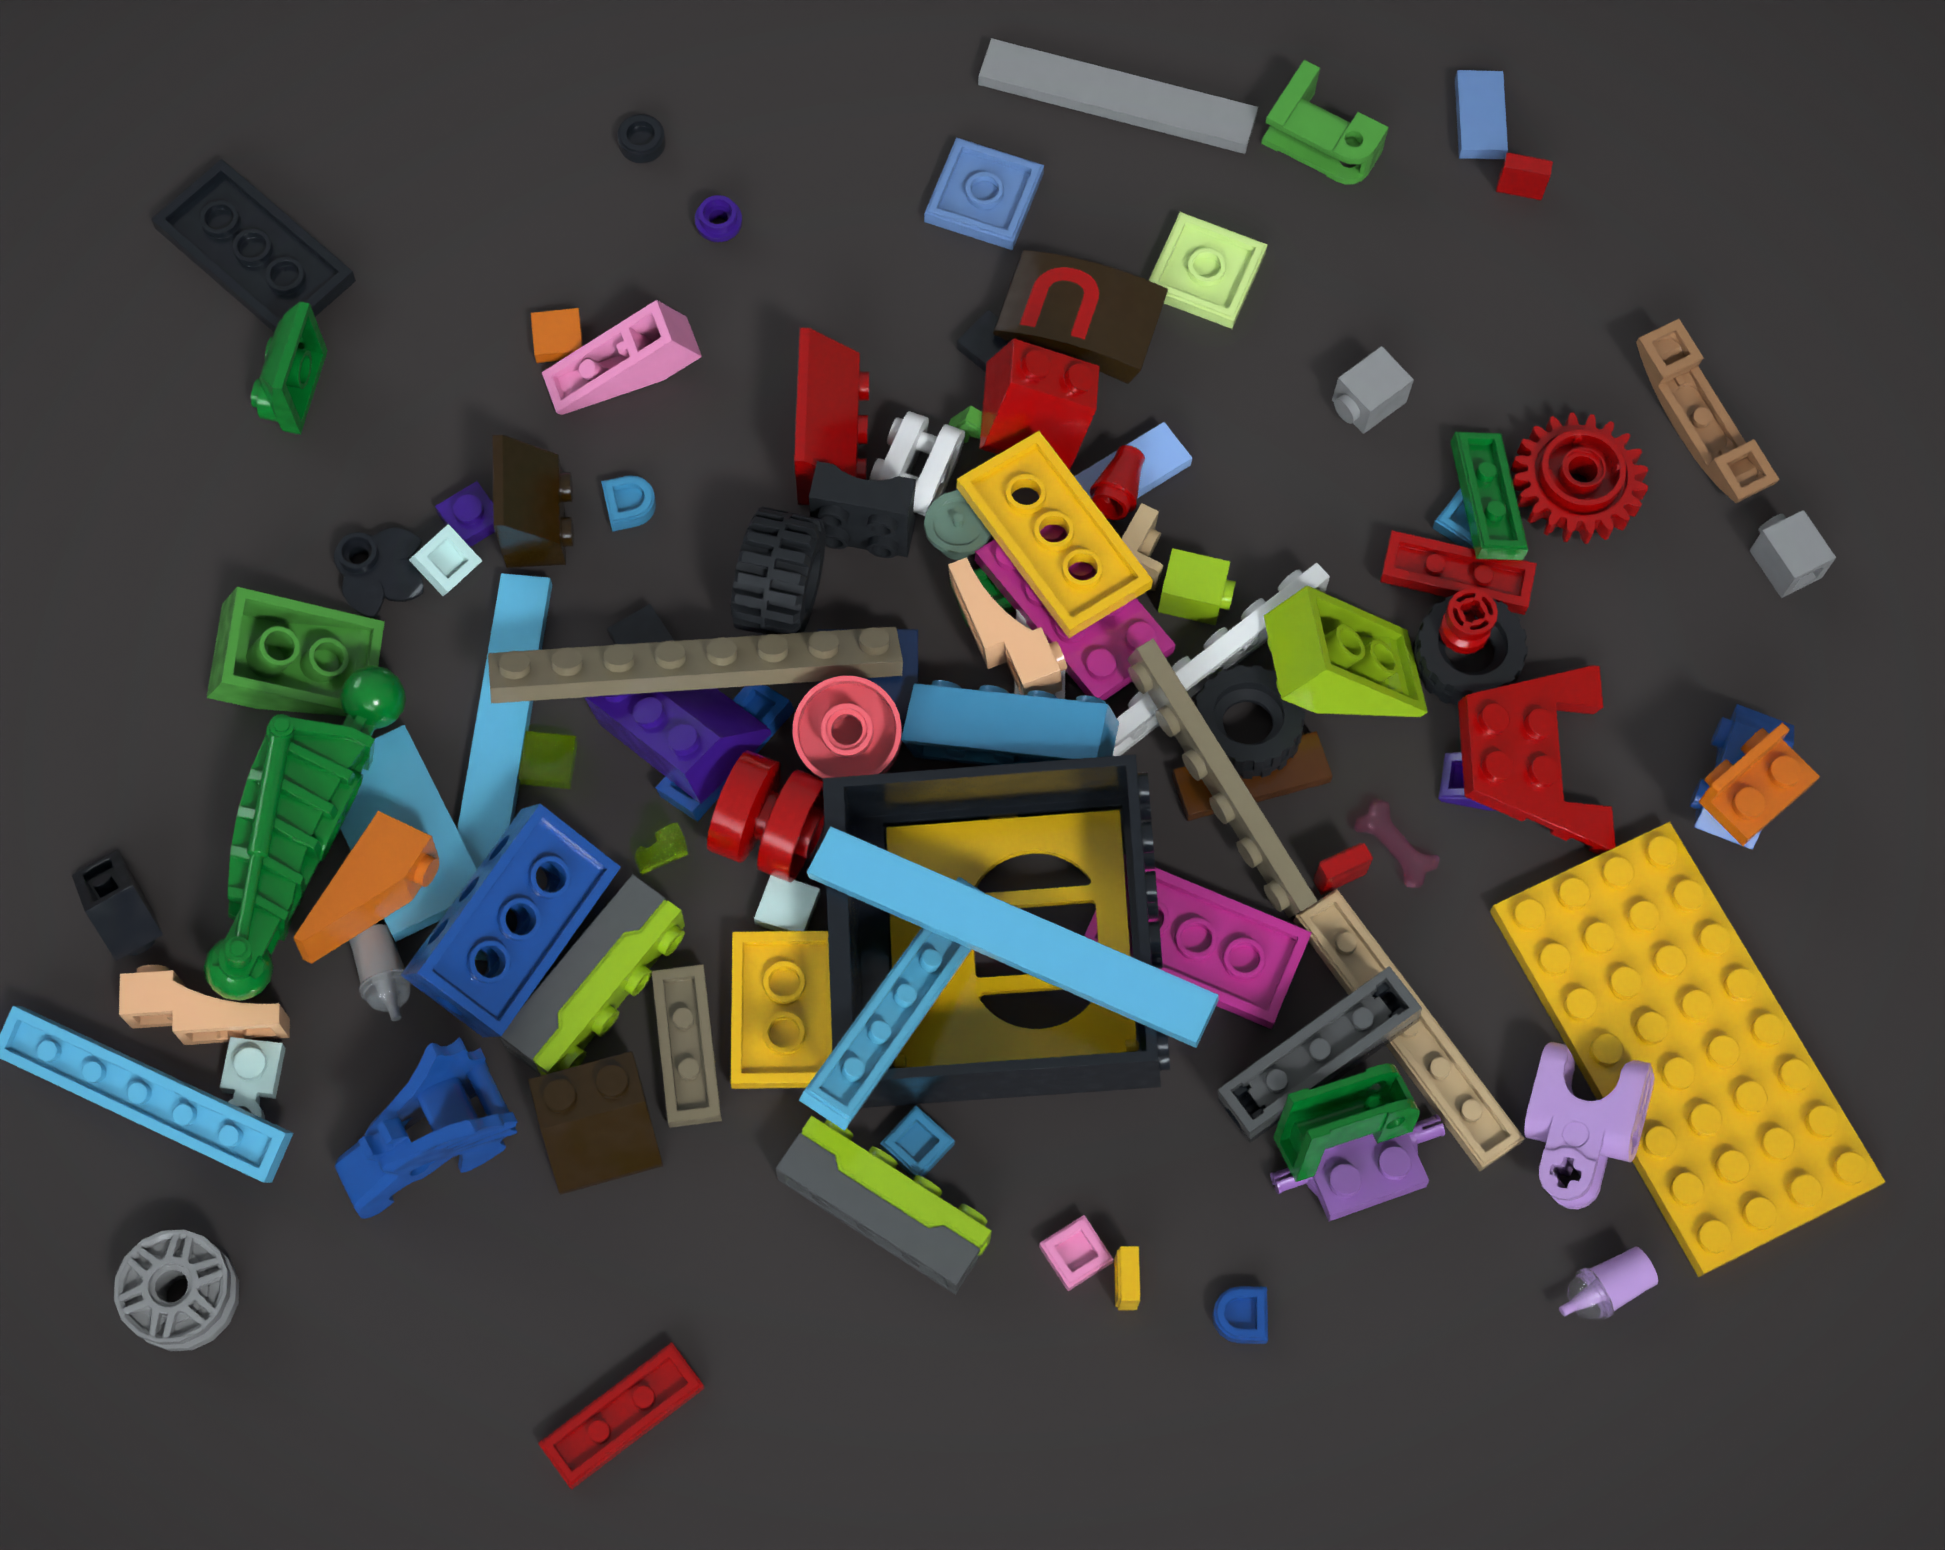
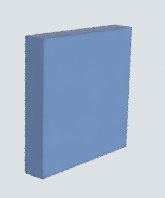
[924,137,1044,250]

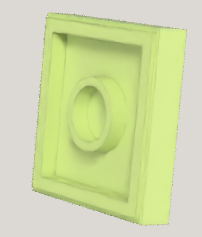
[1149,212,1268,329]

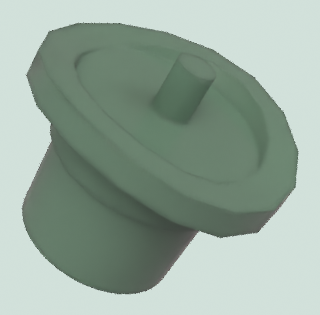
[924,490,991,560]

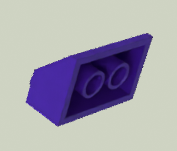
[584,688,772,804]

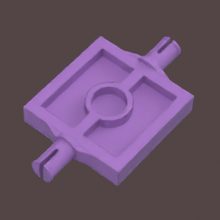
[1270,1114,1445,1222]

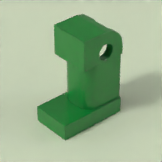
[1273,1063,1420,1182]

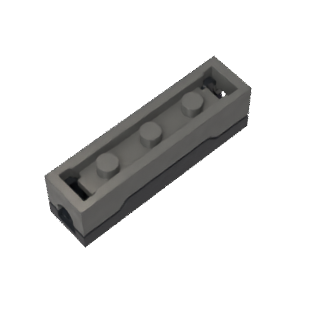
[1218,966,1422,1143]

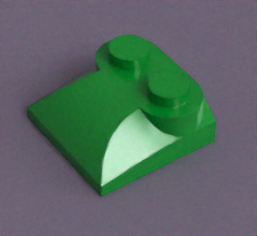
[251,301,328,435]

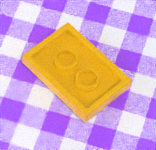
[731,931,832,1089]

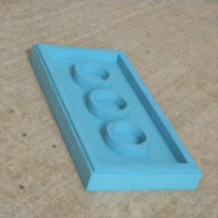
[340,725,477,942]

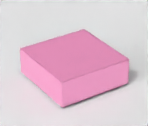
[1039,1215,1114,1291]

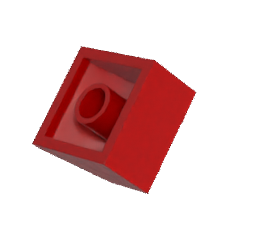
[979,339,1100,470]

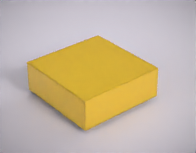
[1114,1246,1140,1310]

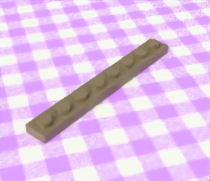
[488,627,903,704]

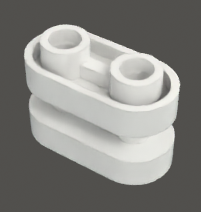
[869,411,965,516]

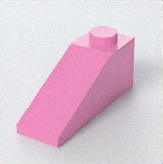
[542,300,702,415]

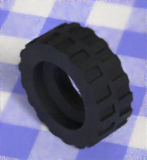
[1413,595,1528,707]
[1195,665,1305,779]

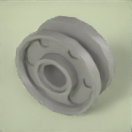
[114,1229,239,1351]

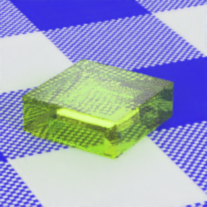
[518,731,578,789]

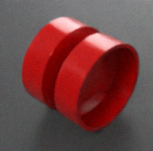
[707,750,824,883]

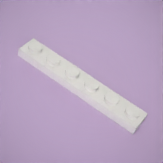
[1113,563,1330,756]

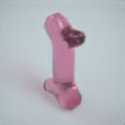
[1354,799,1440,888]

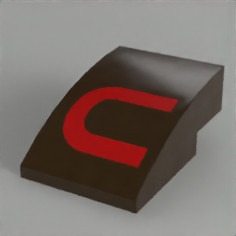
[992,250,1168,384]

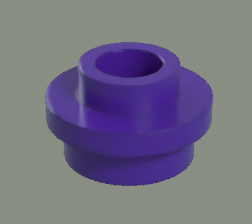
[695,195,742,242]

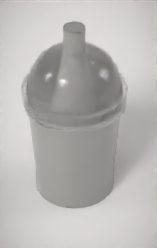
[349,924,412,1021]

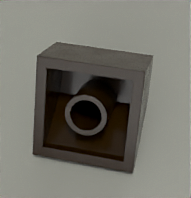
[492,435,574,568]
[528,1051,663,1195]

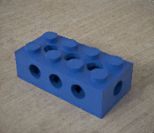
[401,804,621,1037]

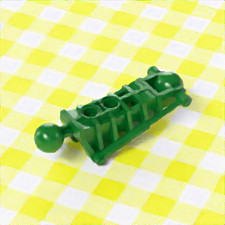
[204,665,407,1001]

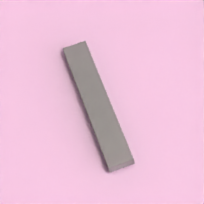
[978,38,1258,154]

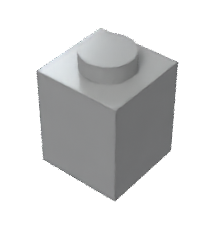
[1332,346,1414,434]
[1750,510,1836,598]

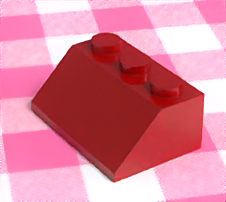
[794,328,870,505]

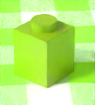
[1158,548,1236,625]

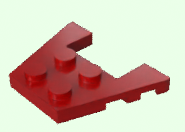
[1458,665,1616,855]

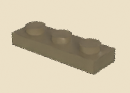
[652,964,722,1128]

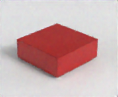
[1496,153,1553,200]
[1313,843,1373,895]

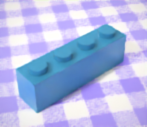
[901,680,1119,766]

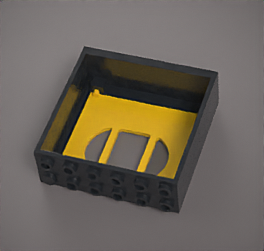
[823,754,1170,1108]

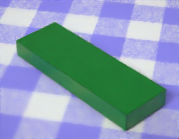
[1450,432,1528,560]

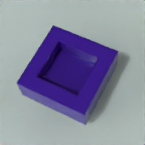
[435,481,495,547]

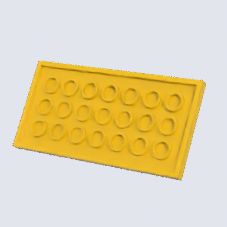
[1490,822,1885,1277]

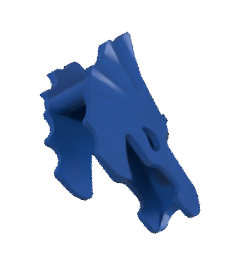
[335,1037,518,1219]

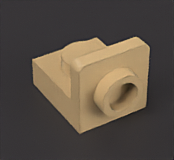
[1122,503,1163,591]

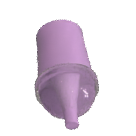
[1559,1246,1658,1320]

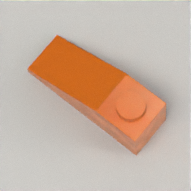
[293,811,439,964]

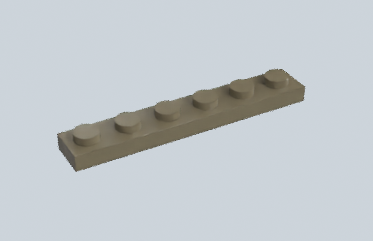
[1127,638,1318,918]

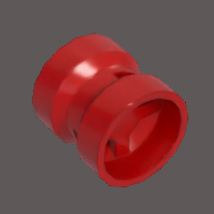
[1439,588,1498,654]

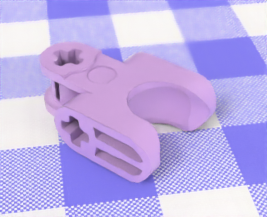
[1524,1042,1655,1209]

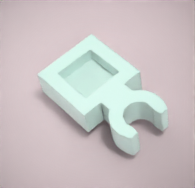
[220,1037,286,1119]

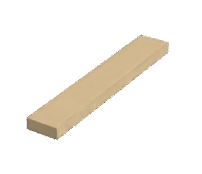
[1294,889,1525,1171]

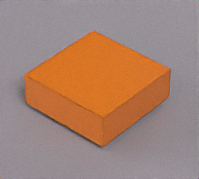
[531,308,583,363]

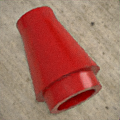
[1090,445,1145,520]

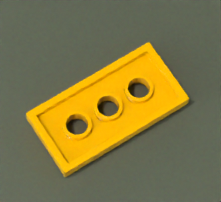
[956,431,1153,638]

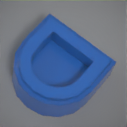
[1212,1286,1268,1344]

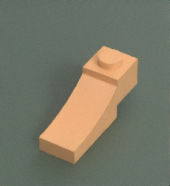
[948,557,1067,695]
[119,965,290,1045]

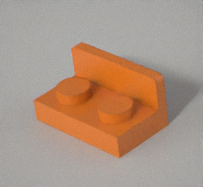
[1699,722,1820,846]

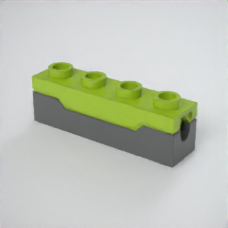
[500,874,685,1076]
[776,1115,992,1295]

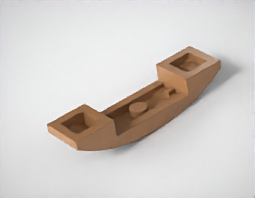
[1636,319,1780,503]

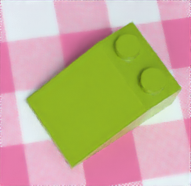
[1264,586,1428,717]

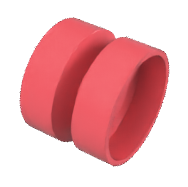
[793,676,902,779]

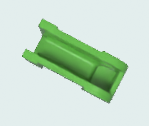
[1261,60,1389,185]

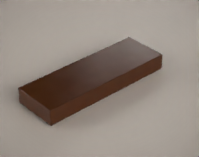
[1172,731,1333,821]

